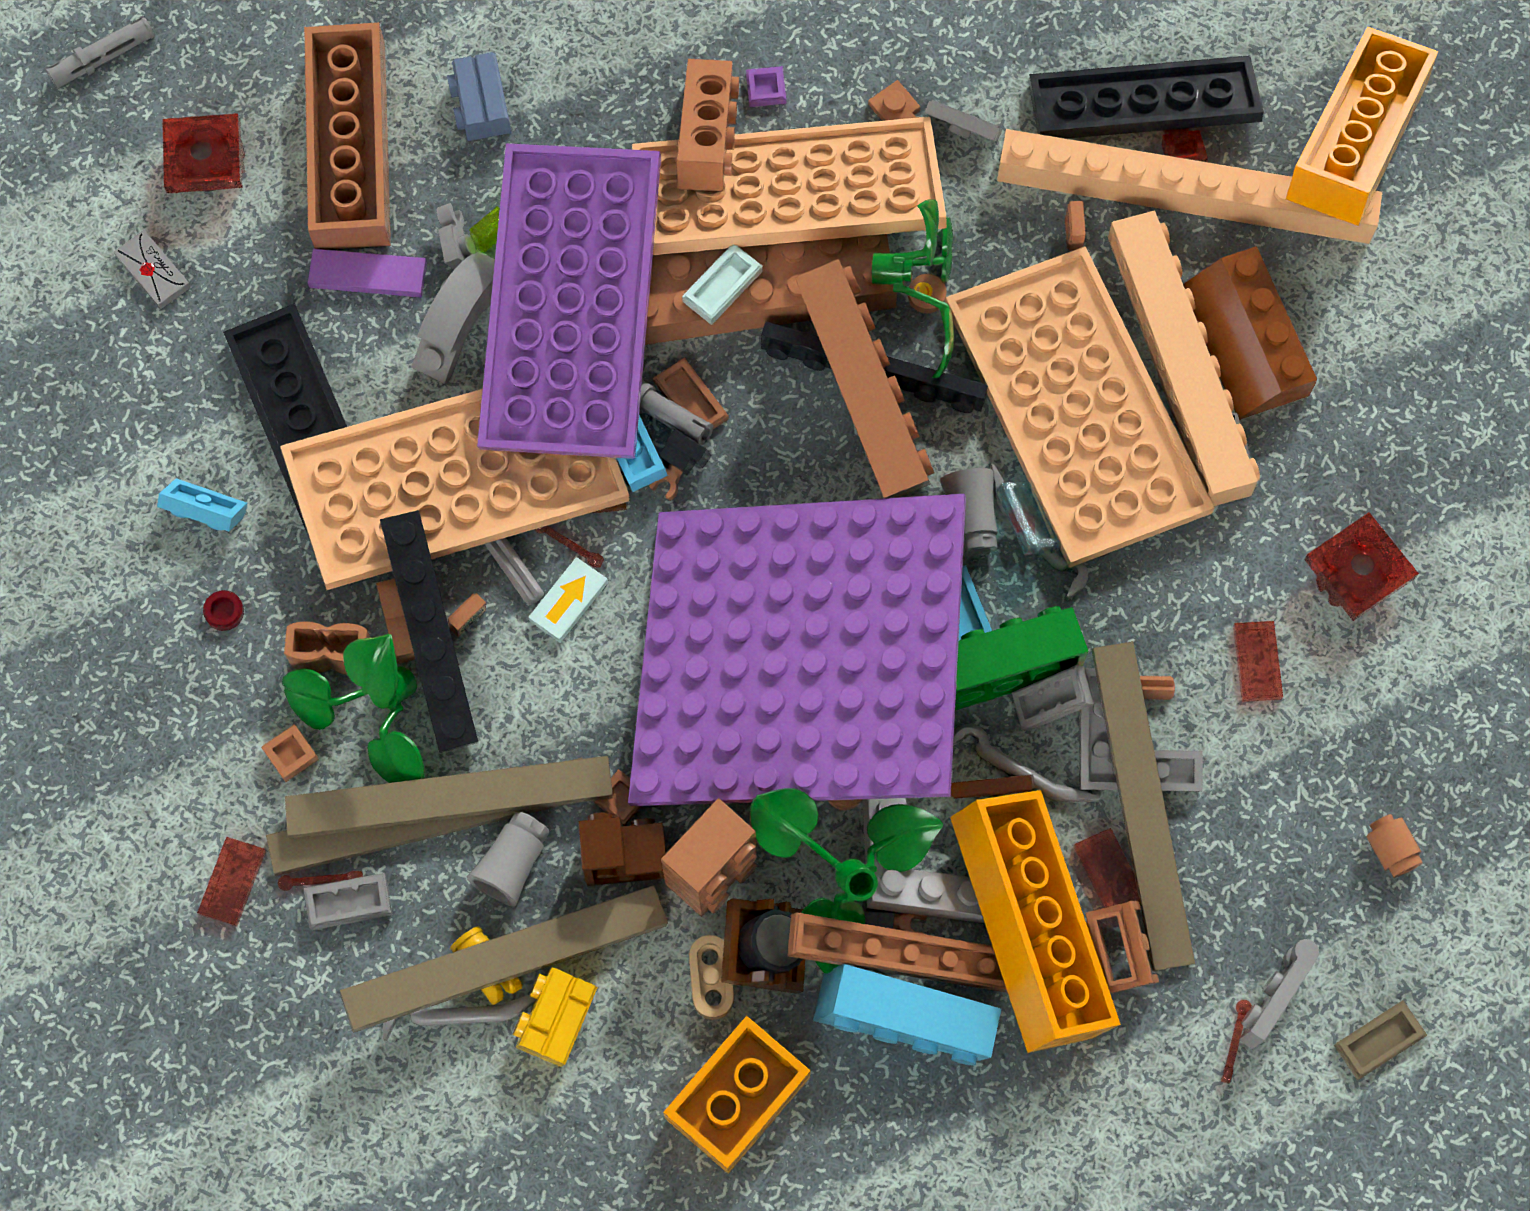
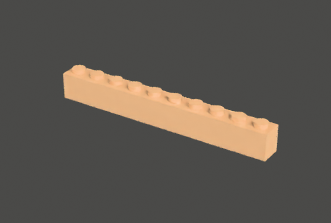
[997,129,1382,244]

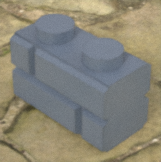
[447,52,512,141]

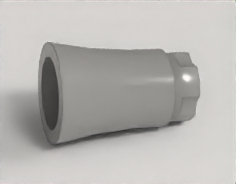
[940,468,998,556]
[467,812,549,907]

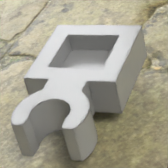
[437,203,476,269]

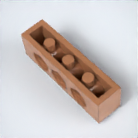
[677,59,739,191]

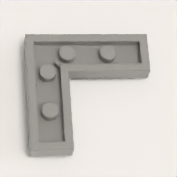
[1079,668,1203,792]
[862,798,984,923]

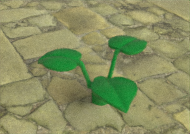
[872,199,954,378]
[282,634,424,783]
[749,788,944,974]

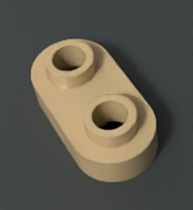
[689,935,734,1020]

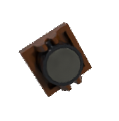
[721,898,806,994]

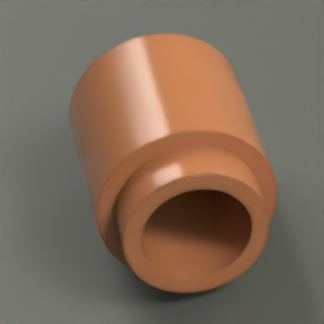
[1366,814,1423,878]

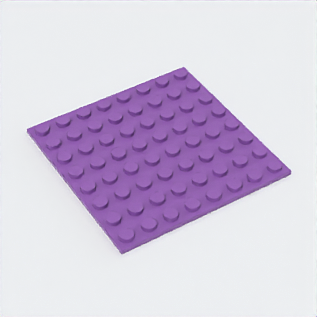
[628,494,966,806]

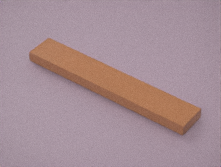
[787,912,1008,993]

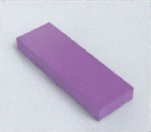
[308,249,427,297]

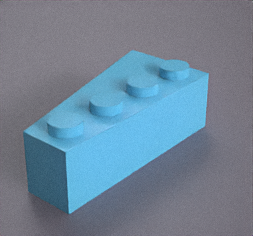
[813,964,1001,1066]

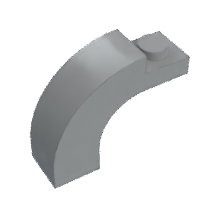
[411,252,495,384]

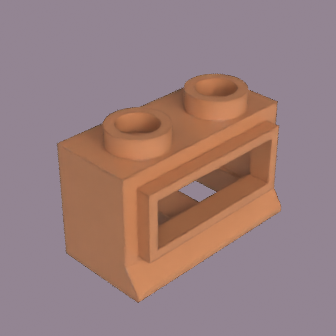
[1085,901,1159,994]

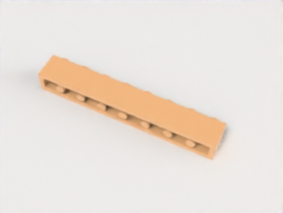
[1108,210,1260,506]

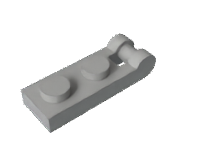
[1239,939,1319,1050]

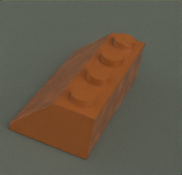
[1183,246,1317,420]

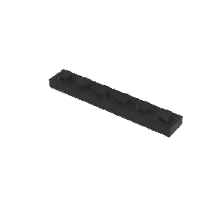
[761,321,988,413]
[380,510,479,753]

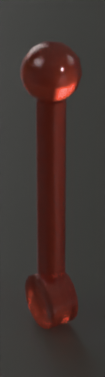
[534,525,604,568]
[278,871,363,891]
[1221,999,1252,1084]

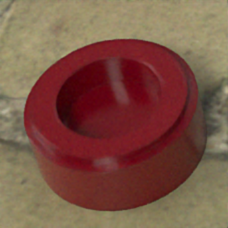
[203,590,244,631]

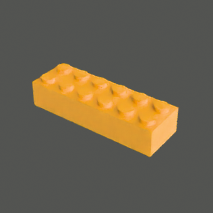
[1286,26,1438,226]
[950,790,1121,1053]

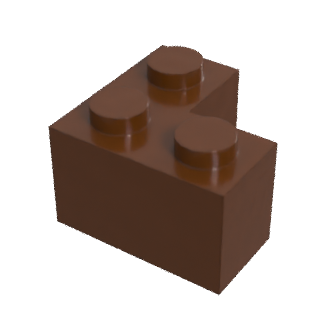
[578,813,666,886]

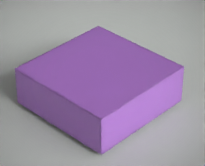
[746,66,786,107]

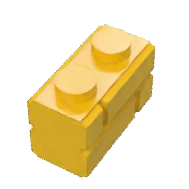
[513,967,598,1067]

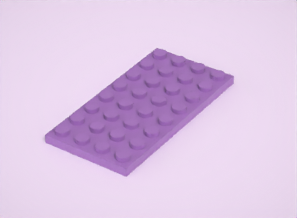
[477,143,661,459]

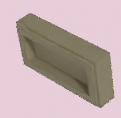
[1334,1000,1427,1080]

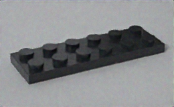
[1029,55,1264,139]
[223,303,347,534]

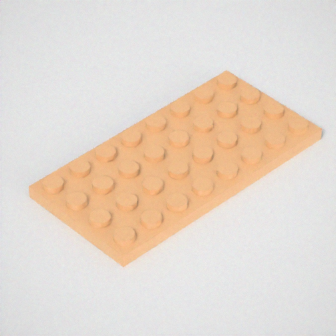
[632,117,947,255]
[945,246,1215,568]
[280,389,629,590]

